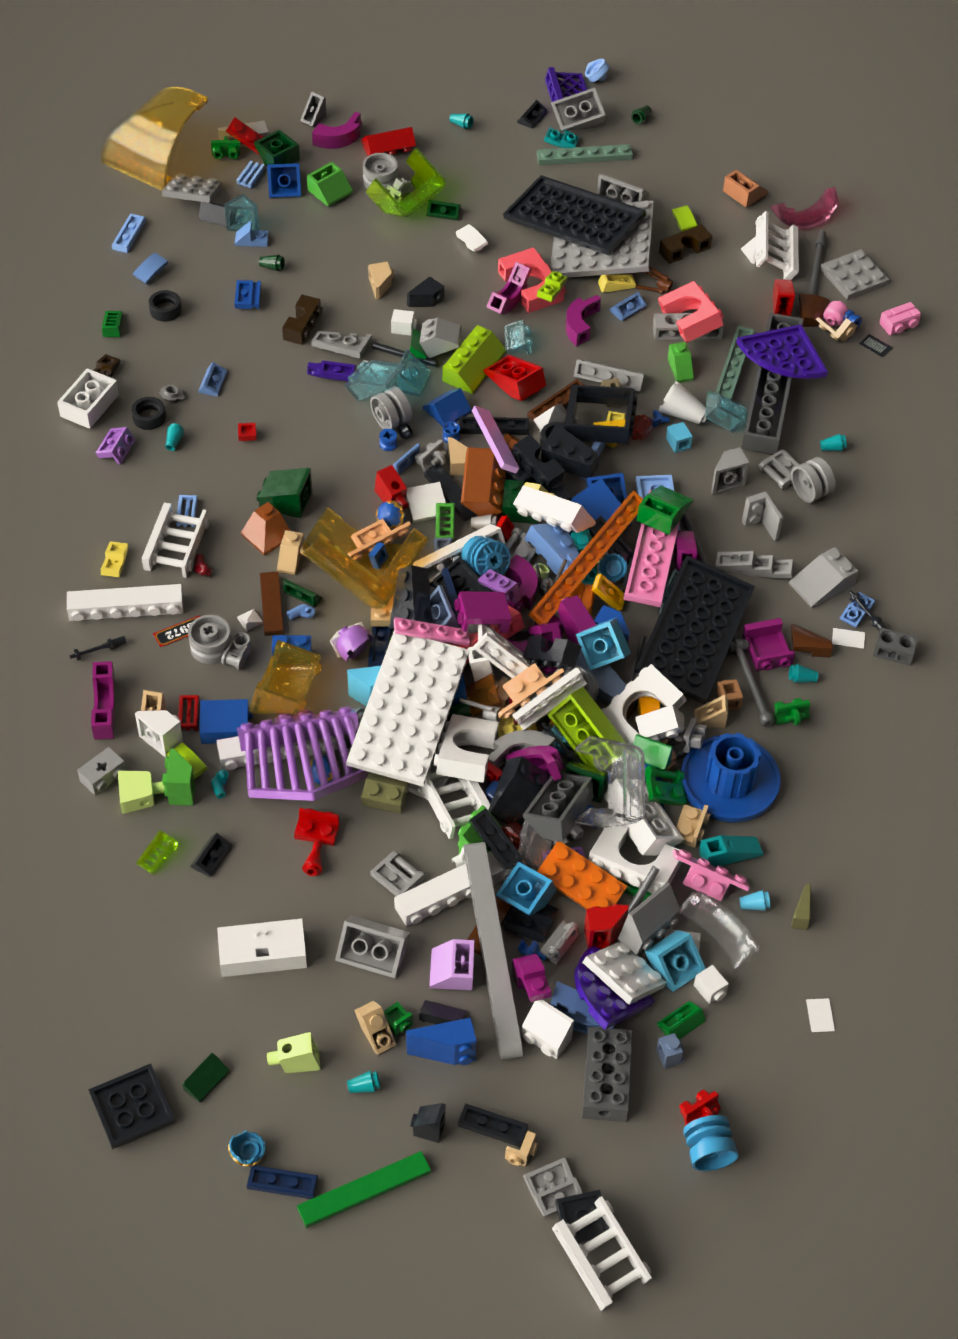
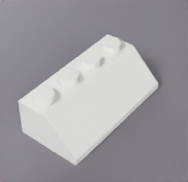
[513,485,596,533]
[604,779,684,856]

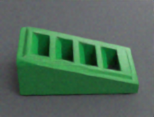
[102,311,123,337]

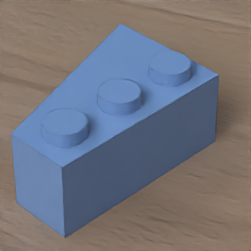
[524,523,579,575]
[550,981,615,1034]

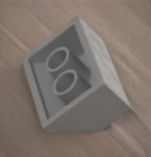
[597,174,649,203]
[618,882,680,955]
[335,915,410,978]

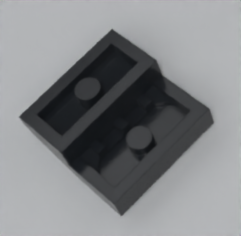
[504,904,559,943]

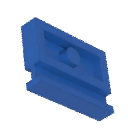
[234,280,261,309]

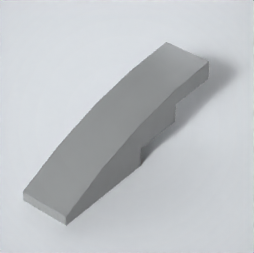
[715,551,794,578]

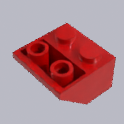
[584,904,629,950]

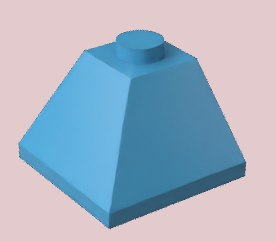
[496,861,557,916]

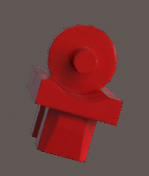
[679,1089,721,1126]

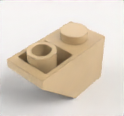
[354,1001,396,1055]

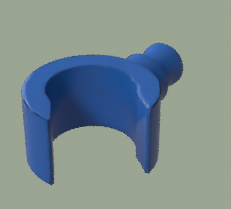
[644,410,670,427]
[518,939,546,961]

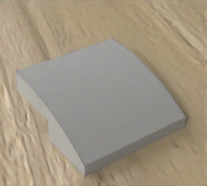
[523,1157,582,1217]

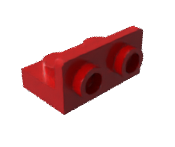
[294,808,340,846]

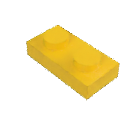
[592,574,625,611]

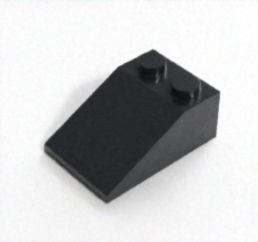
[488,756,550,832]

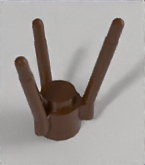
[635,266,673,294]

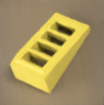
[598,274,636,292]

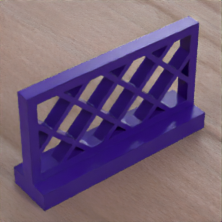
[545,67,587,119]

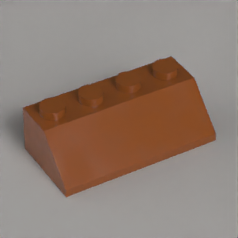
[461,447,506,516]

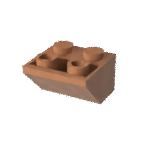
[723,170,768,207]

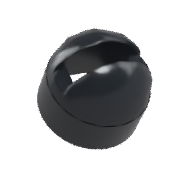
[399,423,414,439]

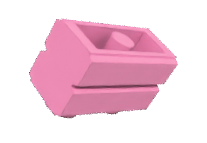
[880,302,921,335]

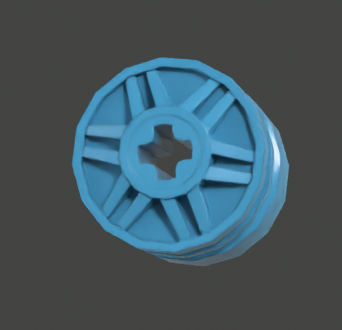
[461,535,510,576]
[683,1115,739,1171]

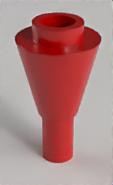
[302,841,322,876]

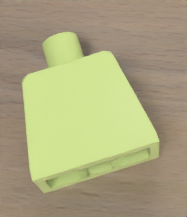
[118,771,165,814]
[267,1032,321,1073]

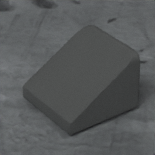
[516,617,535,638]

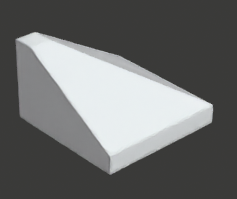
[237,609,263,631]

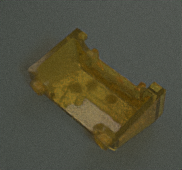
[249,640,323,714]

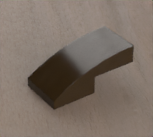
[93,354,120,378]

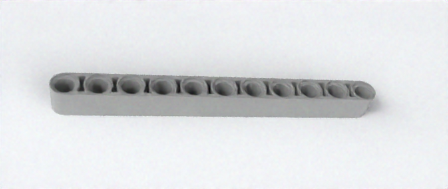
[464,842,523,1060]

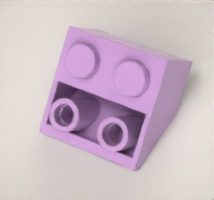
[430,939,474,990]

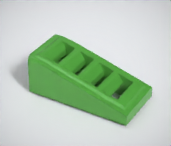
[436,503,455,540]

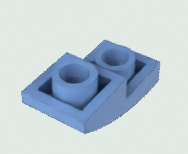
[133,253,169,285]
[840,592,875,628]

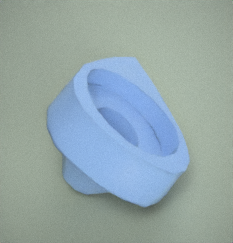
[585,59,609,82]

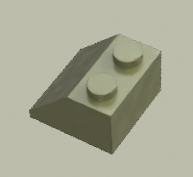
[361,772,410,814]

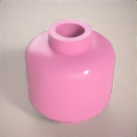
[823,301,848,326]

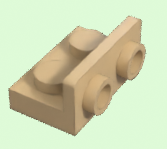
[371,590,394,627]
[676,804,710,848]

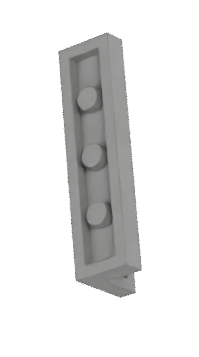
[573,359,646,392]

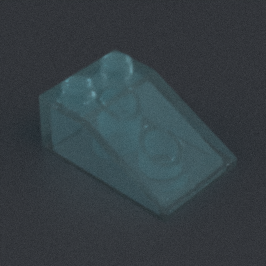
[344,360,406,401]

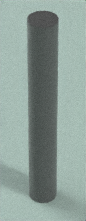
[628,866,660,914]

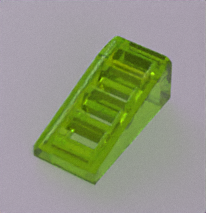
[136,830,179,874]

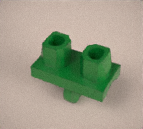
[211,136,241,159]
[774,698,810,726]

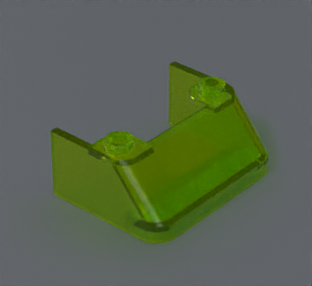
[366,148,446,217]

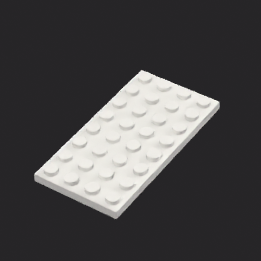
[346,630,469,787]

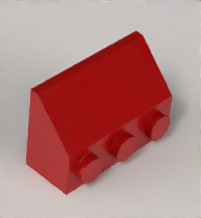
[361,127,416,156]

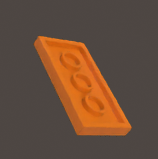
[537,841,627,909]

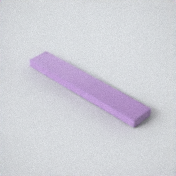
[472,406,519,473]

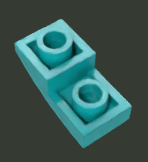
[543,127,580,148]

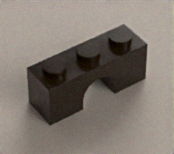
[659,224,712,264]
[282,294,323,345]

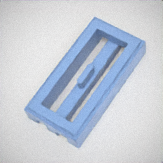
[236,160,265,188]
[176,495,198,527]

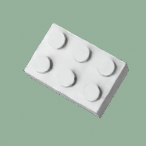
[58,368,119,429]

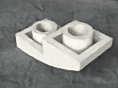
[456,224,488,252]

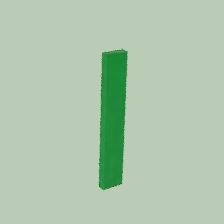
[297,1151,431,1228]

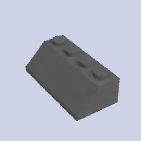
[523,772,593,842]

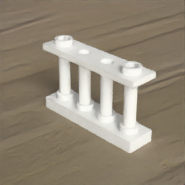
[755,211,799,280]
[142,502,210,578]
[418,771,495,839]
[552,1196,652,1311]

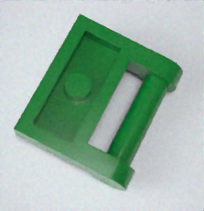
[645,766,686,806]

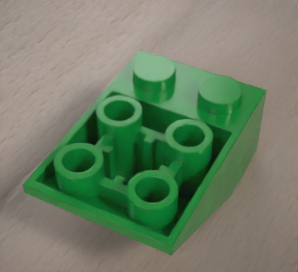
[636,486,694,535]

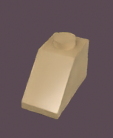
[368,262,394,300]
[448,437,468,476]
[277,530,304,575]

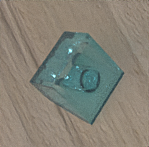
[705,391,747,433]

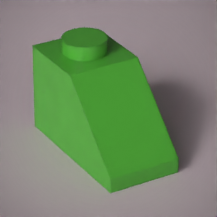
[668,342,694,383]

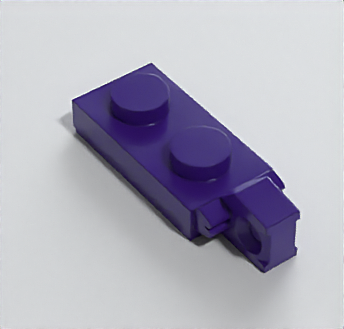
[307,360,356,382]

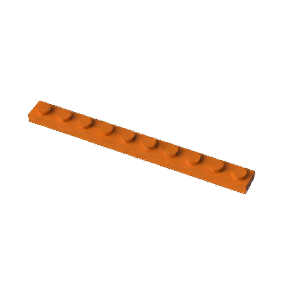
[528,490,643,625]

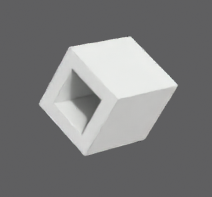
[391,309,417,336]
[694,965,728,1004]

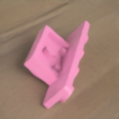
[394,617,470,646]
[672,849,750,901]

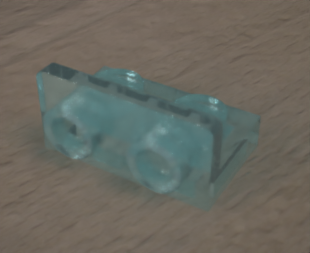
[504,319,533,355]

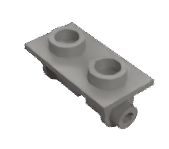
[540,920,579,965]

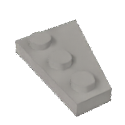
[312,331,372,359]

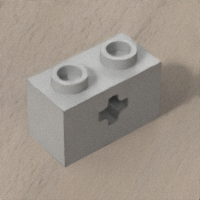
[77,747,126,795]

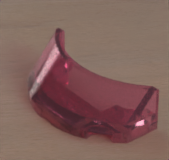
[770,187,839,229]

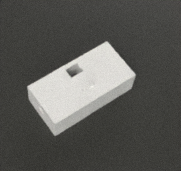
[217,918,307,977]

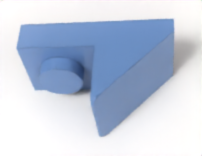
[235,221,269,247]

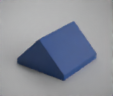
[423,388,472,427]

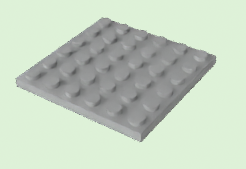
[550,201,655,277]

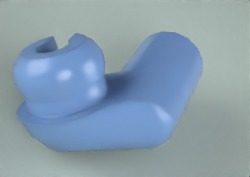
[286,604,315,620]

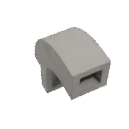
[488,730,556,769]

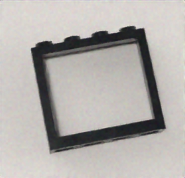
[564,384,637,444]

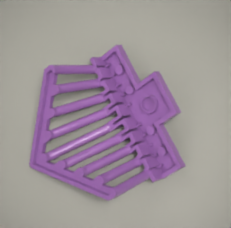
[237,706,368,801]

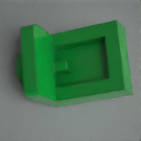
[384,1002,413,1035]

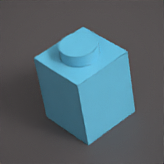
[666,422,693,453]

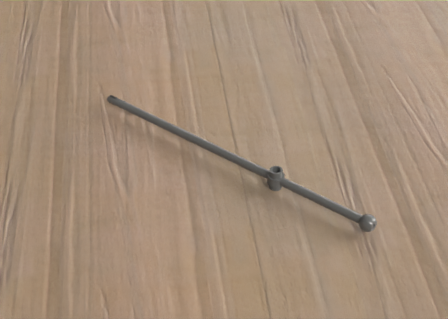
[682,511,775,727]

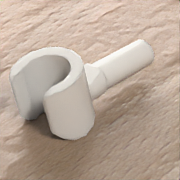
[451,846,466,868]

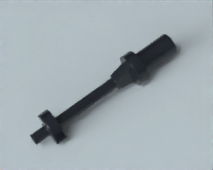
[849,590,887,631]
[69,636,126,661]
[541,722,582,763]

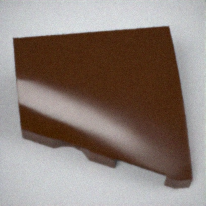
[798,294,830,327]
[791,624,833,657]

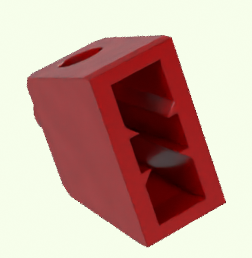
[374,465,409,510]

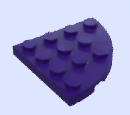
[736,324,828,379]
[574,946,655,1030]

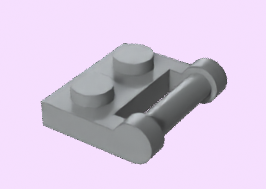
[758,449,800,490]
[505,528,537,564]
[370,850,426,896]

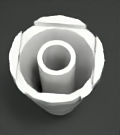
[658,381,709,424]

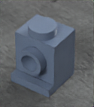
[656,1033,685,1069]

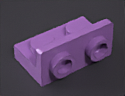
[95,427,135,464]
[478,569,521,604]

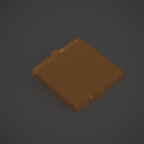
[466,673,501,716]

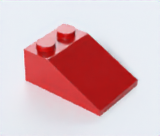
[484,355,546,401]

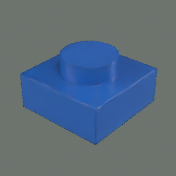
[368,542,389,569]

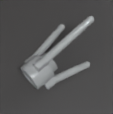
[459,698,502,722]

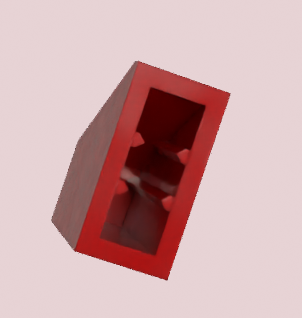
[773,279,795,316]

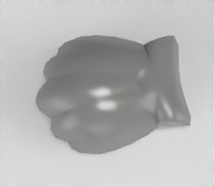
[159,385,185,402]

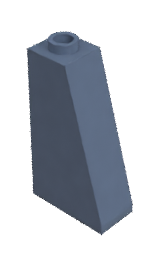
[576,649,626,706]

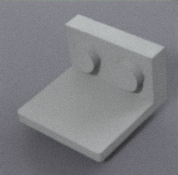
[742,491,783,541]

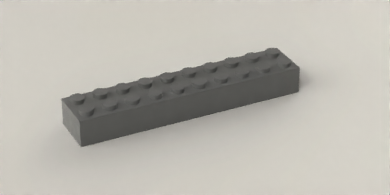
[741,313,803,454]

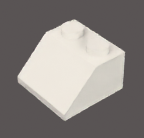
[635,705,684,742]
[135,710,183,758]
[521,1000,574,1059]

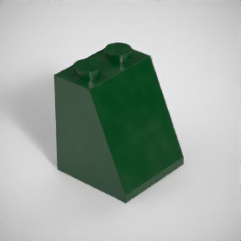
[257,468,312,519]

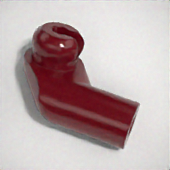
[194,554,212,577]

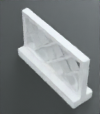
[474,624,540,679]
[512,668,588,731]

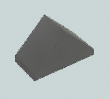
[300,91,326,127]

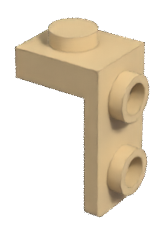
[816,317,857,342]

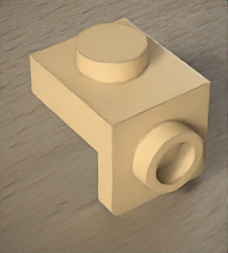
[505,1131,538,1166]

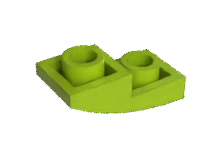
[672,205,697,231]
[537,271,568,302]
[166,742,208,779]

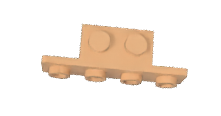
[346,519,411,563]
[498,663,565,719]

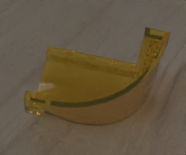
[101,87,208,191]
[300,507,429,609]

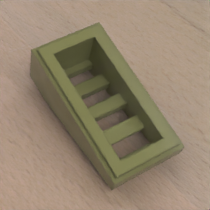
[791,883,811,930]

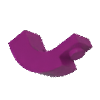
[312,112,362,149]
[486,262,532,314]
[565,295,601,347]
[505,554,538,612]
[505,746,564,781]
[512,954,551,1002]

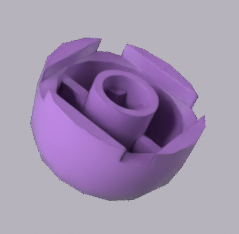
[336,625,375,662]

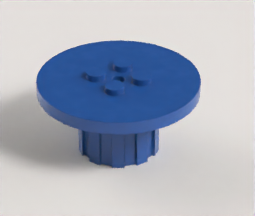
[681,733,780,822]

